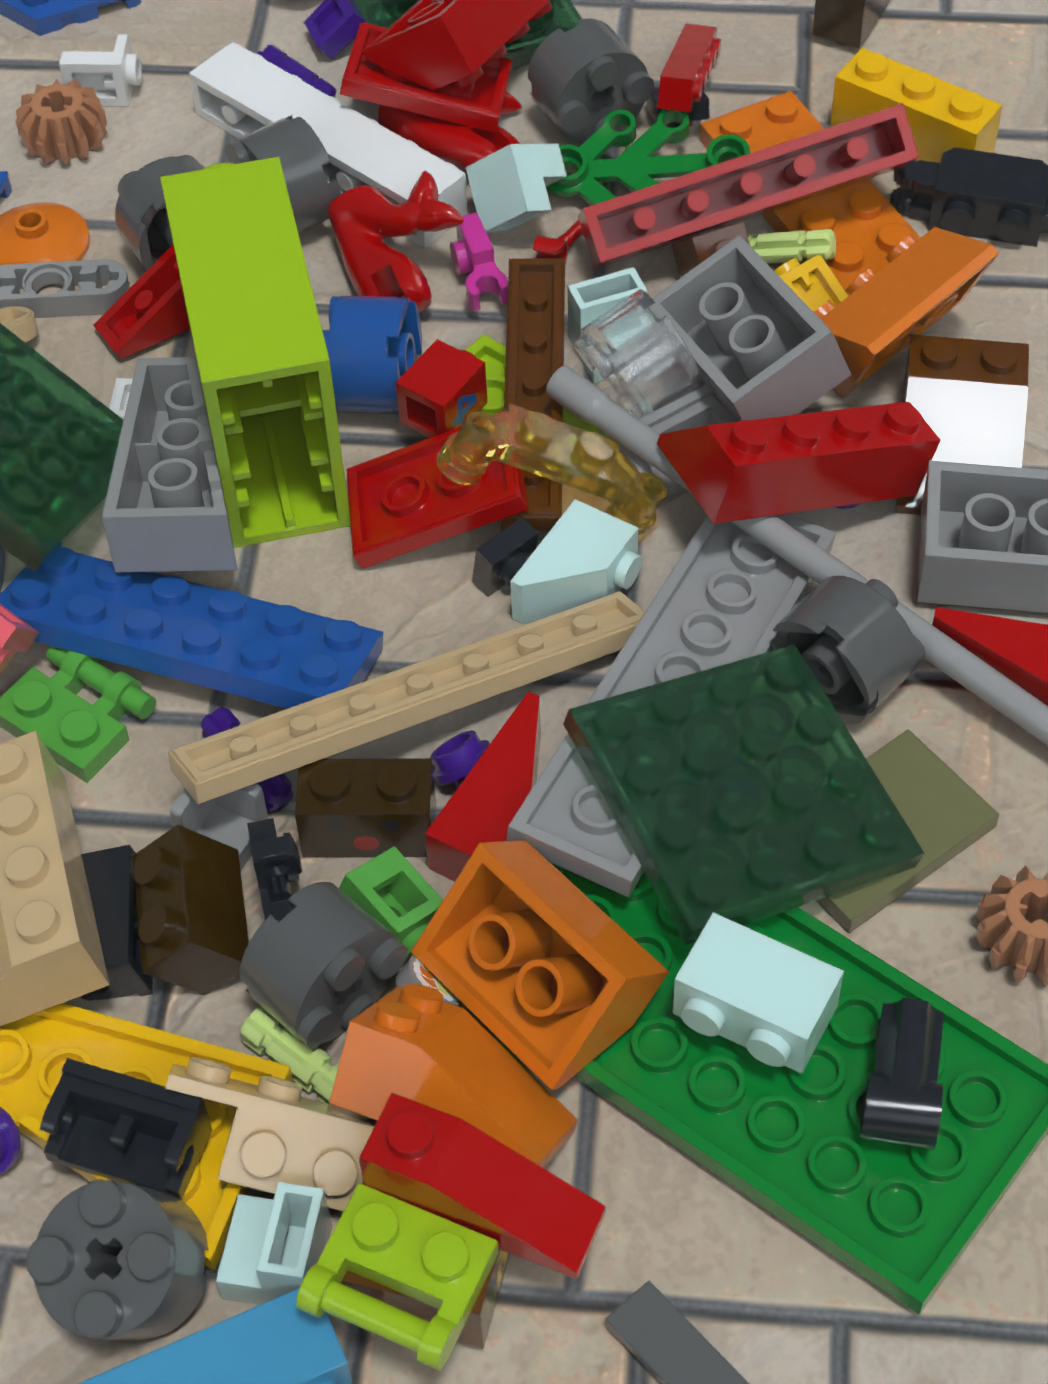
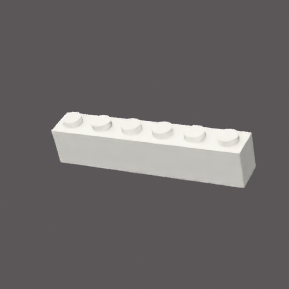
[189,41,468,249]

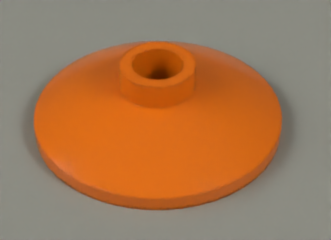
[0,202,90,265]

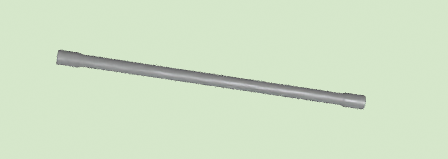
[546,365,1048,746]

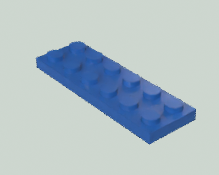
[0,545,383,709]

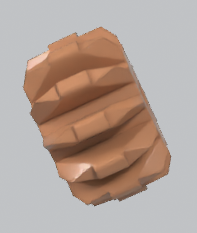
[16,79,107,166]
[976,865,1048,987]

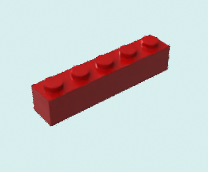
[657,23,721,112]

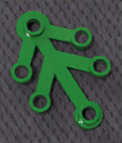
[546,109,750,205]

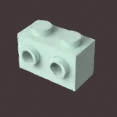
[673,913,844,1073]

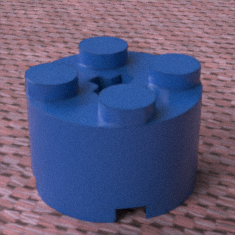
[322,296,422,414]

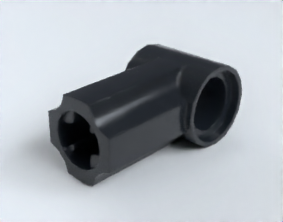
[860,998,944,1150]

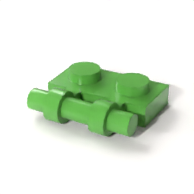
[0,646,156,783]

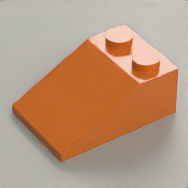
[329,984,578,1168]

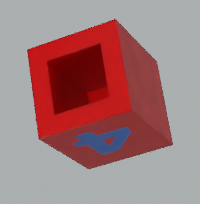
[395,339,488,438]

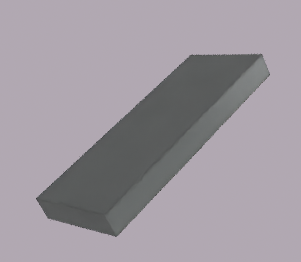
[605,1280,749,1384]

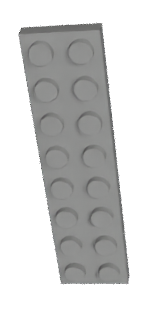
[506,514,836,897]

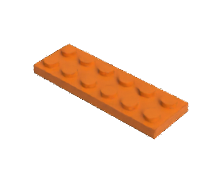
[699,90,921,296]

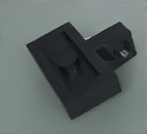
[247,818,303,922]

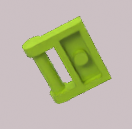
[296,1183,499,1371]

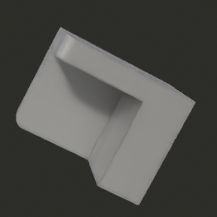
[170,783,268,870]

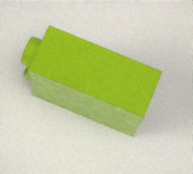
[160,157,351,548]

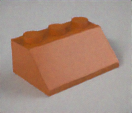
[814,227,999,399]
[411,840,669,1090]

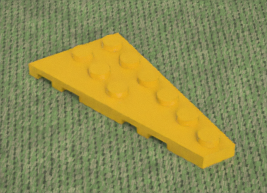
[0,1003,293,1272]

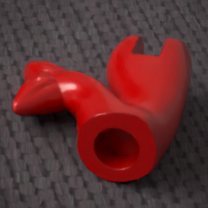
[378,91,522,171]
[328,170,464,313]

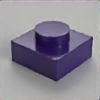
[304,0,367,59]

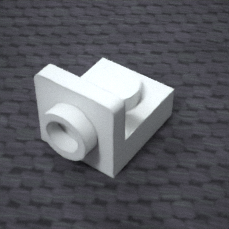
[59,34,142,107]

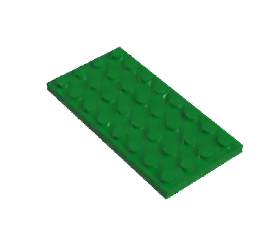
[552,827,1048,1315]

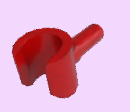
[533,219,583,266]

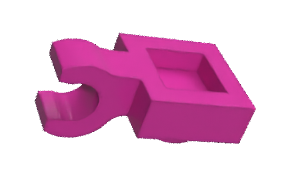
[450,212,508,311]

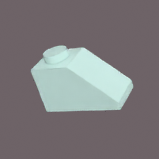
[510,499,642,624]

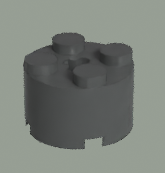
[527,18,654,146]
[226,115,341,234]
[115,155,205,271]
[770,575,926,724]
[239,882,408,1048]
[26,1179,208,1341]

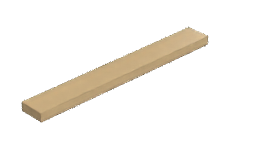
[168,591,645,804]

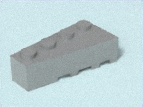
[102,357,238,572]

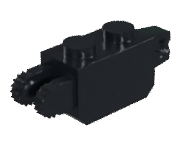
[890,147,1048,247]

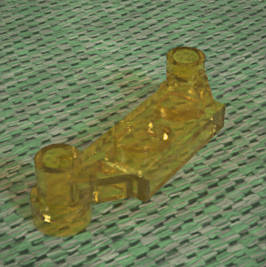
[437,403,667,543]

